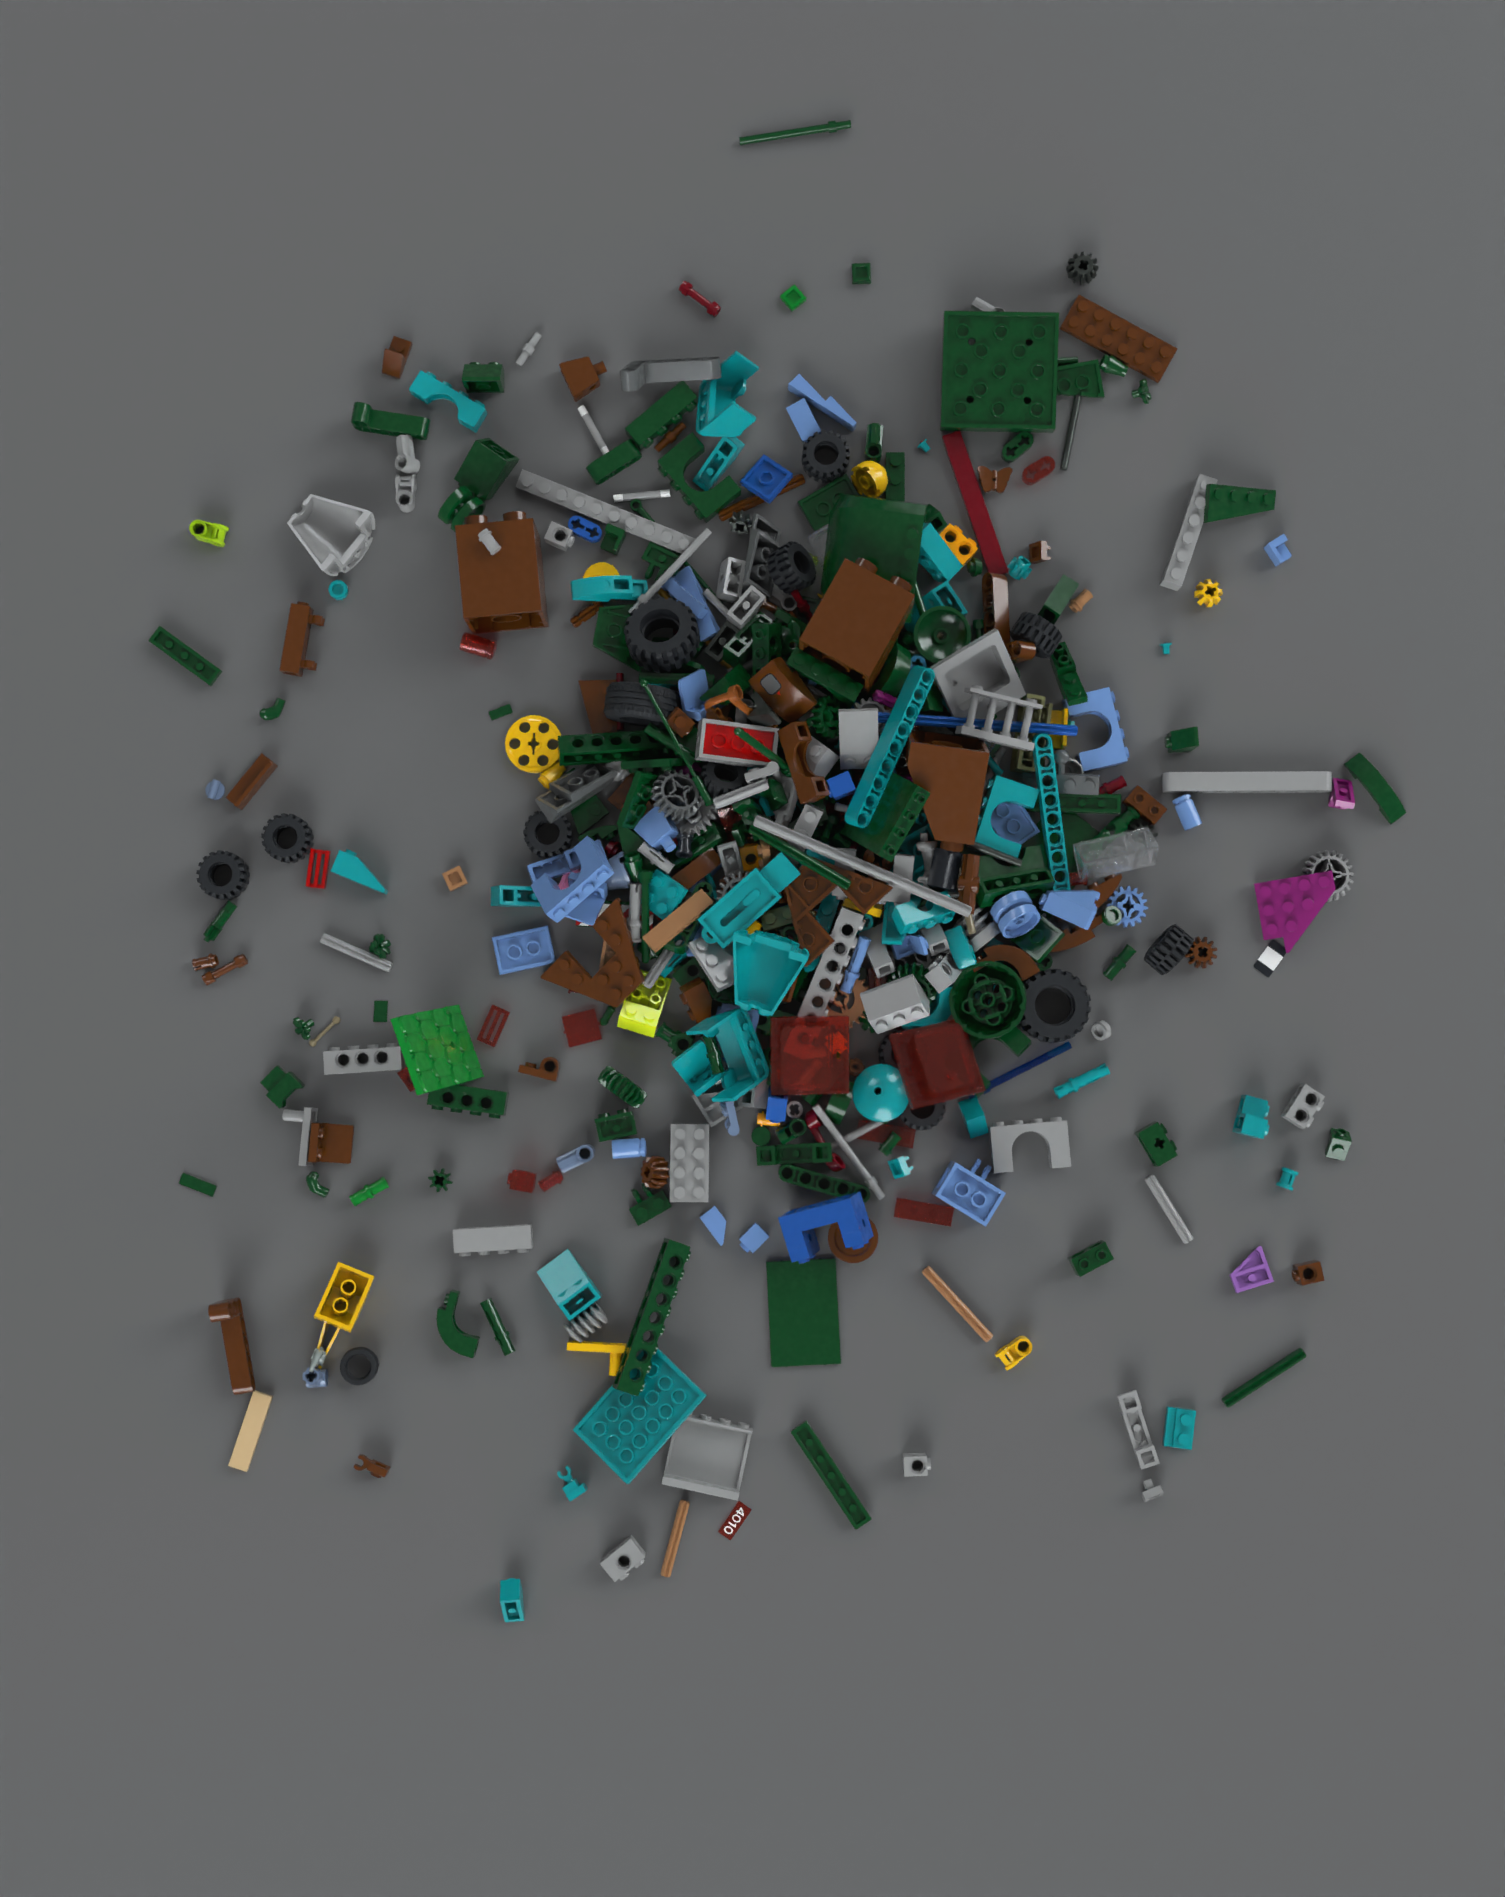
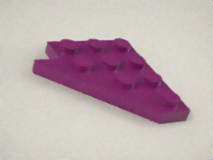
[1254,870,1336,953]

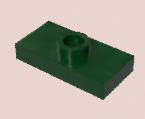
[731,813,750,847]

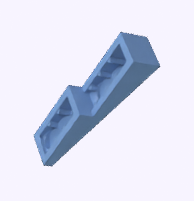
[788,374,857,432]
[673,566,720,642]
[527,839,606,884]

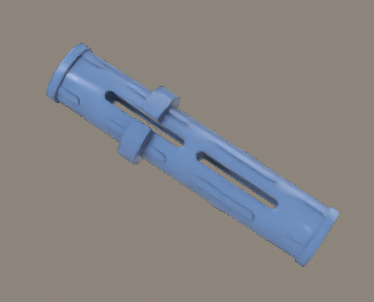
[840,935,871,994]

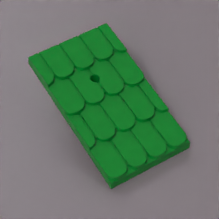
[390,1005,484,1096]

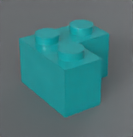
[1232,1095,1270,1139]

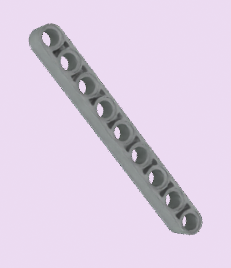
[1162,771,1332,793]

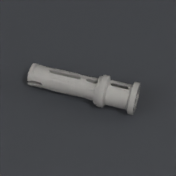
[627,883,642,943]

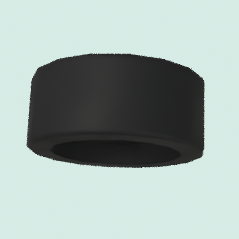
[340,1347,379,1386]

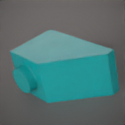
[500,1578,524,1622]

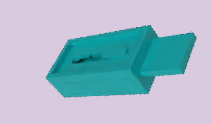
[697,852,801,949]

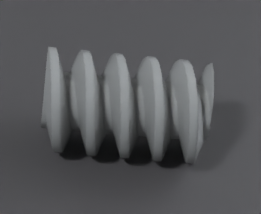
[564,1302,608,1342]

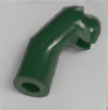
[259,698,286,721]
[306,1171,330,1198]

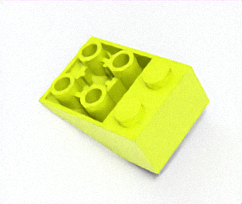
[617,970,672,1038]

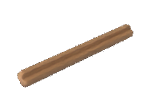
[922,1266,993,1342]

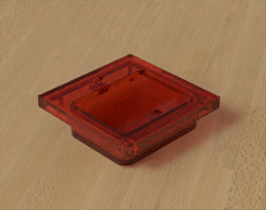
[770,1015,849,1095]
[889,1019,986,1110]

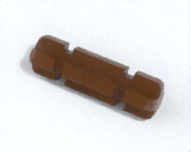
[570,601,604,628]

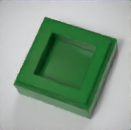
[780,284,806,312]

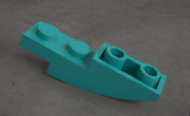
[570,575,648,602]

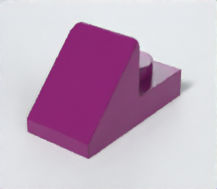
[1328,778,1355,810]

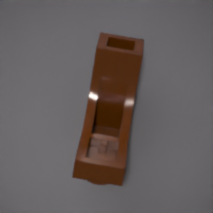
[973,944,1040,981]

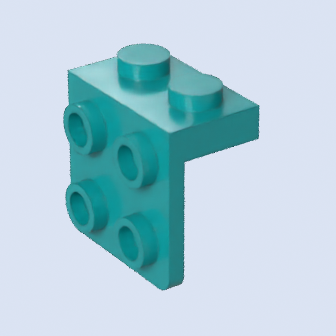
[671,1040,725,1097]

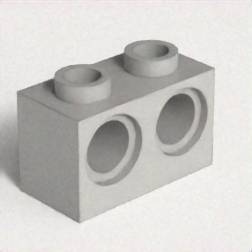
[924,952,964,993]
[1280,1084,1325,1129]

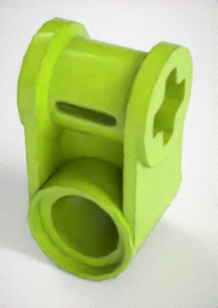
[189,520,229,547]

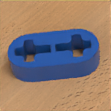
[568,516,602,543]

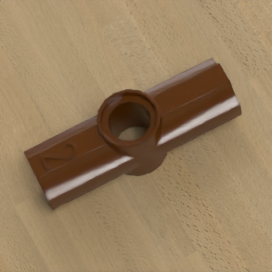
[958,854,980,915]

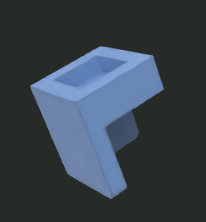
[1264,534,1292,567]

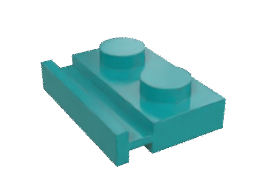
[1162,1406,1196,1450]

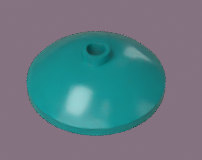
[852,1064,910,1122]

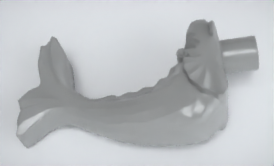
[916,833,938,887]

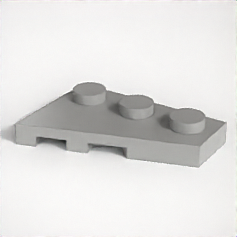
[688,937,734,992]

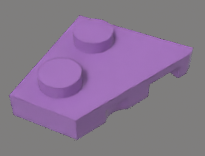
[1229,1246,1274,1293]

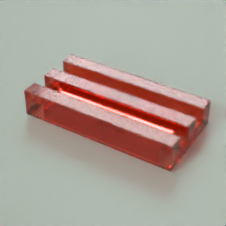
[477,1004,510,1047]

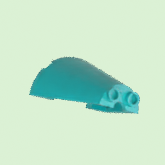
[733,930,809,1016]

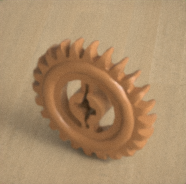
[812,967,870,1030]

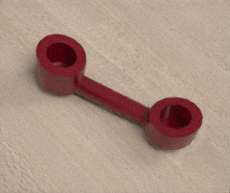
[805,1109,846,1172]

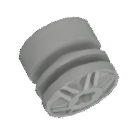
[953,906,1000,953]

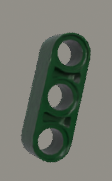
[586,439,642,485]

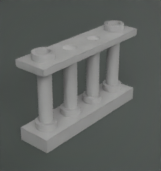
[955,685,1043,751]

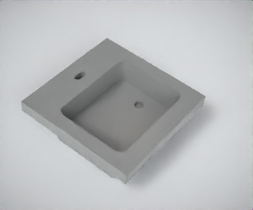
[929,628,1026,719]

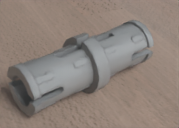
[637,841,675,875]

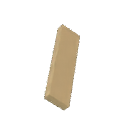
[228,1390,273,1472]

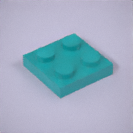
[649,869,688,920]

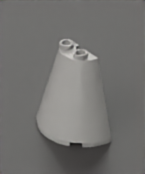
[287,494,375,576]

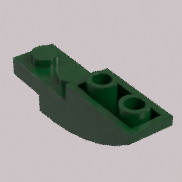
[1049,642,1088,706]

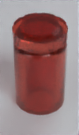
[460,632,497,660]

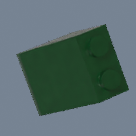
[454,438,519,501]

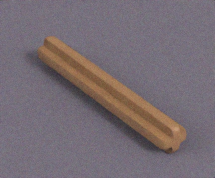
[660,1500,690,1577]

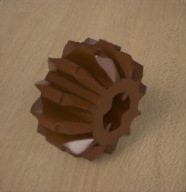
[1184,936,1217,969]
[640,1156,670,1189]

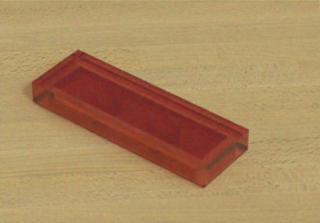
[856,1119,916,1148]
[893,1197,954,1227]

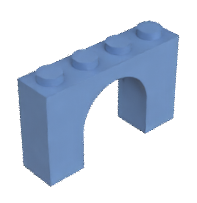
[1062,687,1129,773]
[531,836,614,923]

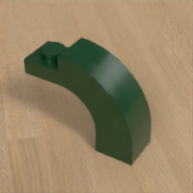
[859,643,911,705]
[436,1290,480,1358]

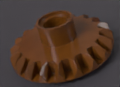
[828,1219,878,1263]

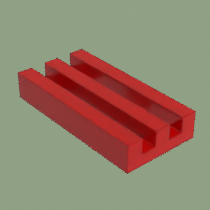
[305,849,331,889]

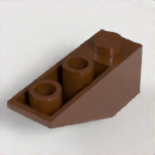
[679,977,712,1037]

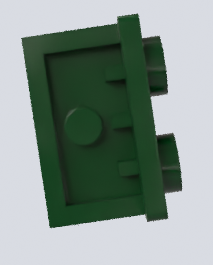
[594,1108,638,1142]

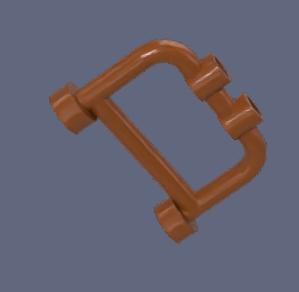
[704,684,777,728]

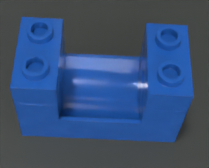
[778,1191,874,1264]

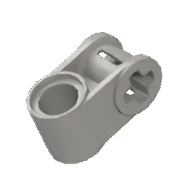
[395,474,417,513]

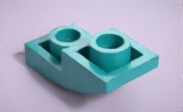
[944,925,977,970]

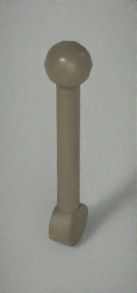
[309,1016,341,1047]

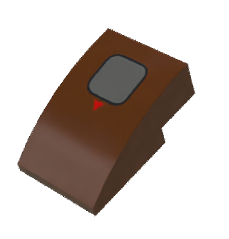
[748,656,817,724]

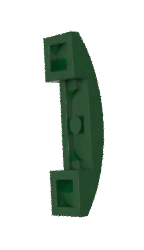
[1344,753,1406,825]
[756,1142,833,1166]

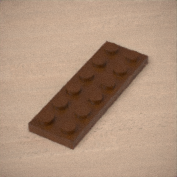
[1060,295,1177,383]

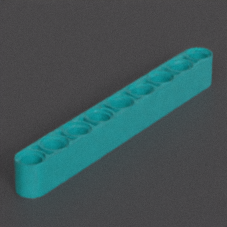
[845,666,935,828]
[1032,734,1071,890]

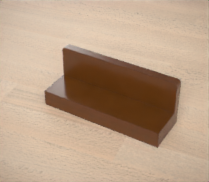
[225,753,278,810]

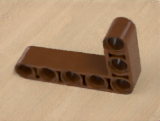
[982,573,1036,664]
[208,1297,256,1395]

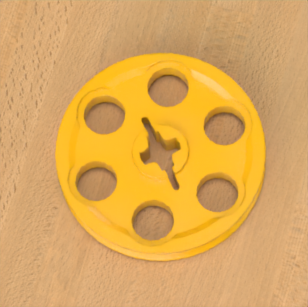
[505,715,561,773]

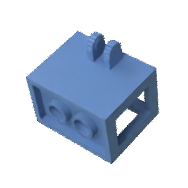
[931,1159,1006,1227]

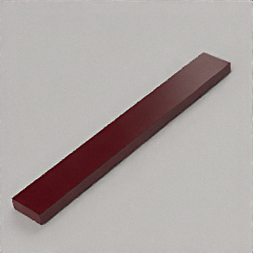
[942,430,1009,574]

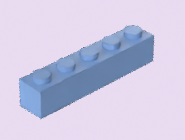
[661,576,709,620]

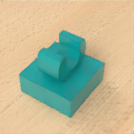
[887,1156,913,1179]

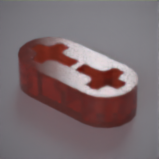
[1022,456,1055,485]

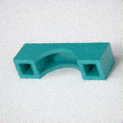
[409,370,488,433]

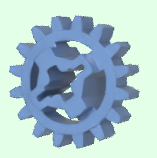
[1105,886,1148,928]

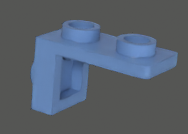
[890,934,929,960]

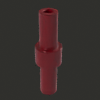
[791,590,813,622]

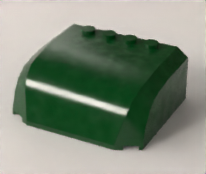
[820,494,928,623]

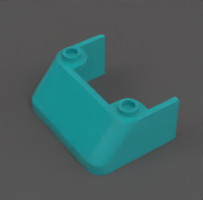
[696,351,759,438]
[686,1008,769,1102]

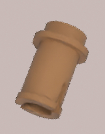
[1069,589,1093,613]

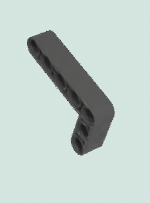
[620,357,721,391]

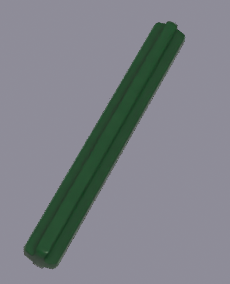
[1222,1348,1306,1408]

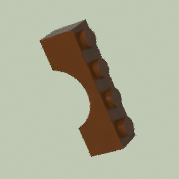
[777,721,830,804]

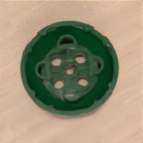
[949,961,1027,1039]

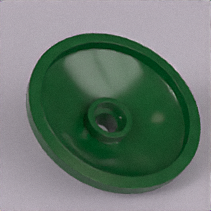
[913,606,971,663]

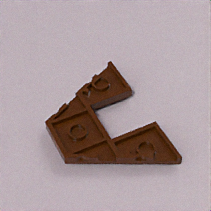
[784,857,893,967]
[540,898,645,1008]

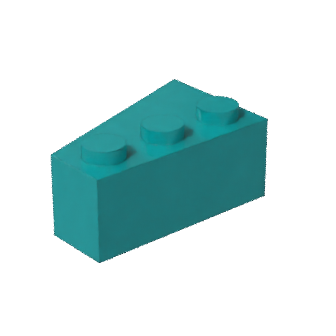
[919,523,963,582]

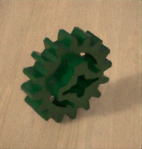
[811,696,844,739]

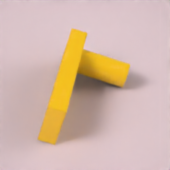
[567,1340,626,1376]

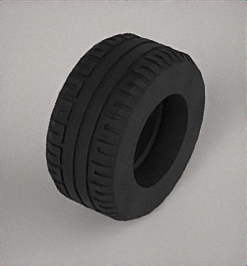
[604,681,679,728]

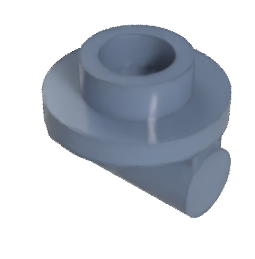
[205,779,225,800]

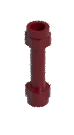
[679,281,721,317]

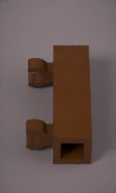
[280,601,325,677]

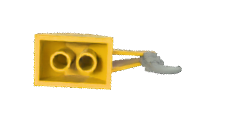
[309,1262,375,1372]

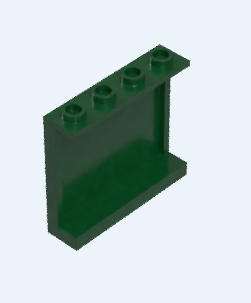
[840,772,931,862]

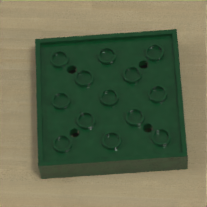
[940,311,1059,433]

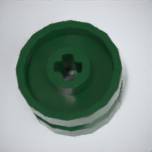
[438,486,486,533]

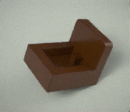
[666,707,695,737]

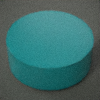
[328,580,349,600]

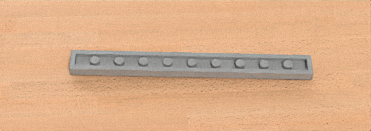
[515,469,696,558]

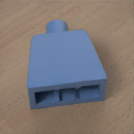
[634,807,679,852]

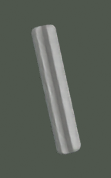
[713,779,769,809]

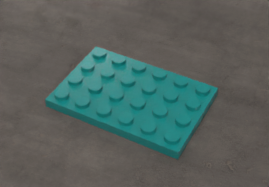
[573,1348,707,1484]

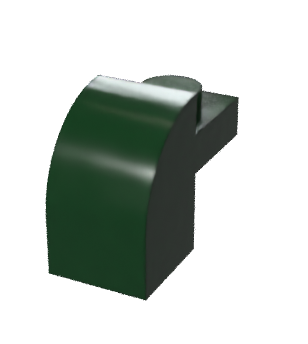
[824,1077,854,1125]

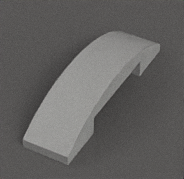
[1117,1389,1160,1470]

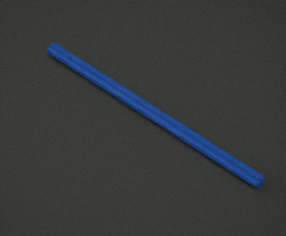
[878,712,1078,736]

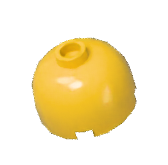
[851,461,888,498]

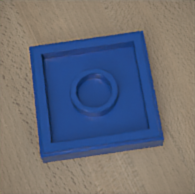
[740,454,793,504]

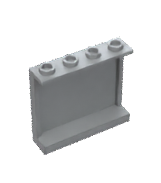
[662,1412,753,1501]

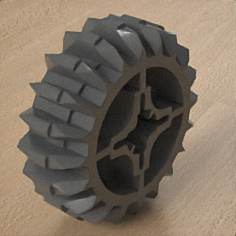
[651,769,703,821]

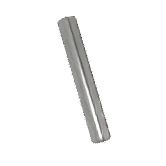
[643,927,687,989]
[320,934,393,972]
[1145,1175,1193,1244]

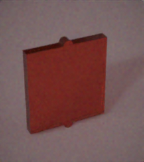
[562,1009,602,1047]

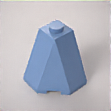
[1038,890,1100,930]

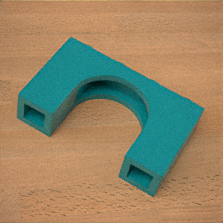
[969,775,1039,860]

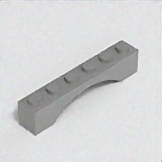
[1159,474,1218,591]

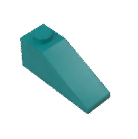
[692,437,745,491]
[331,849,388,895]
[491,885,541,907]

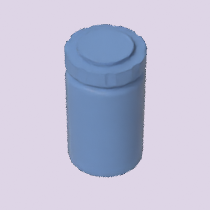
[1172,794,1202,831]
[612,1138,647,1159]

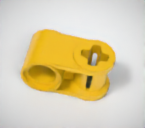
[995,1336,1032,1370]

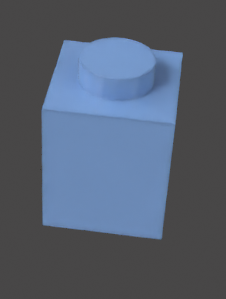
[739,1222,769,1253]

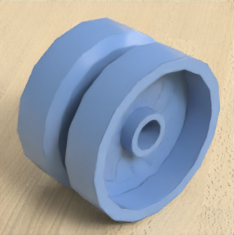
[990,891,1041,938]

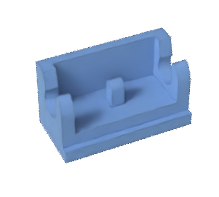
[786,398,821,443]

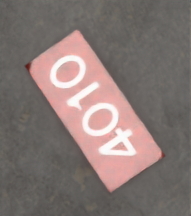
[718,1501,751,1540]

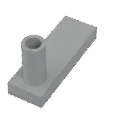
[282,1107,318,1166]

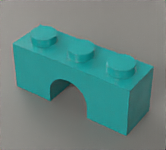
[891,891,956,935]

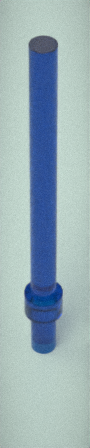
[966,1041,1072,1100]

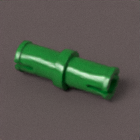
[349,1177,389,1206]

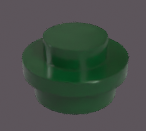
[967,557,982,577]

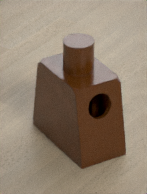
[559,356,607,402]

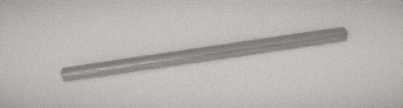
[753,815,972,917]

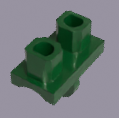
[732,797,765,826]

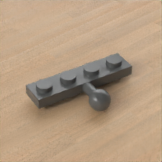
[1022,749,1100,795]

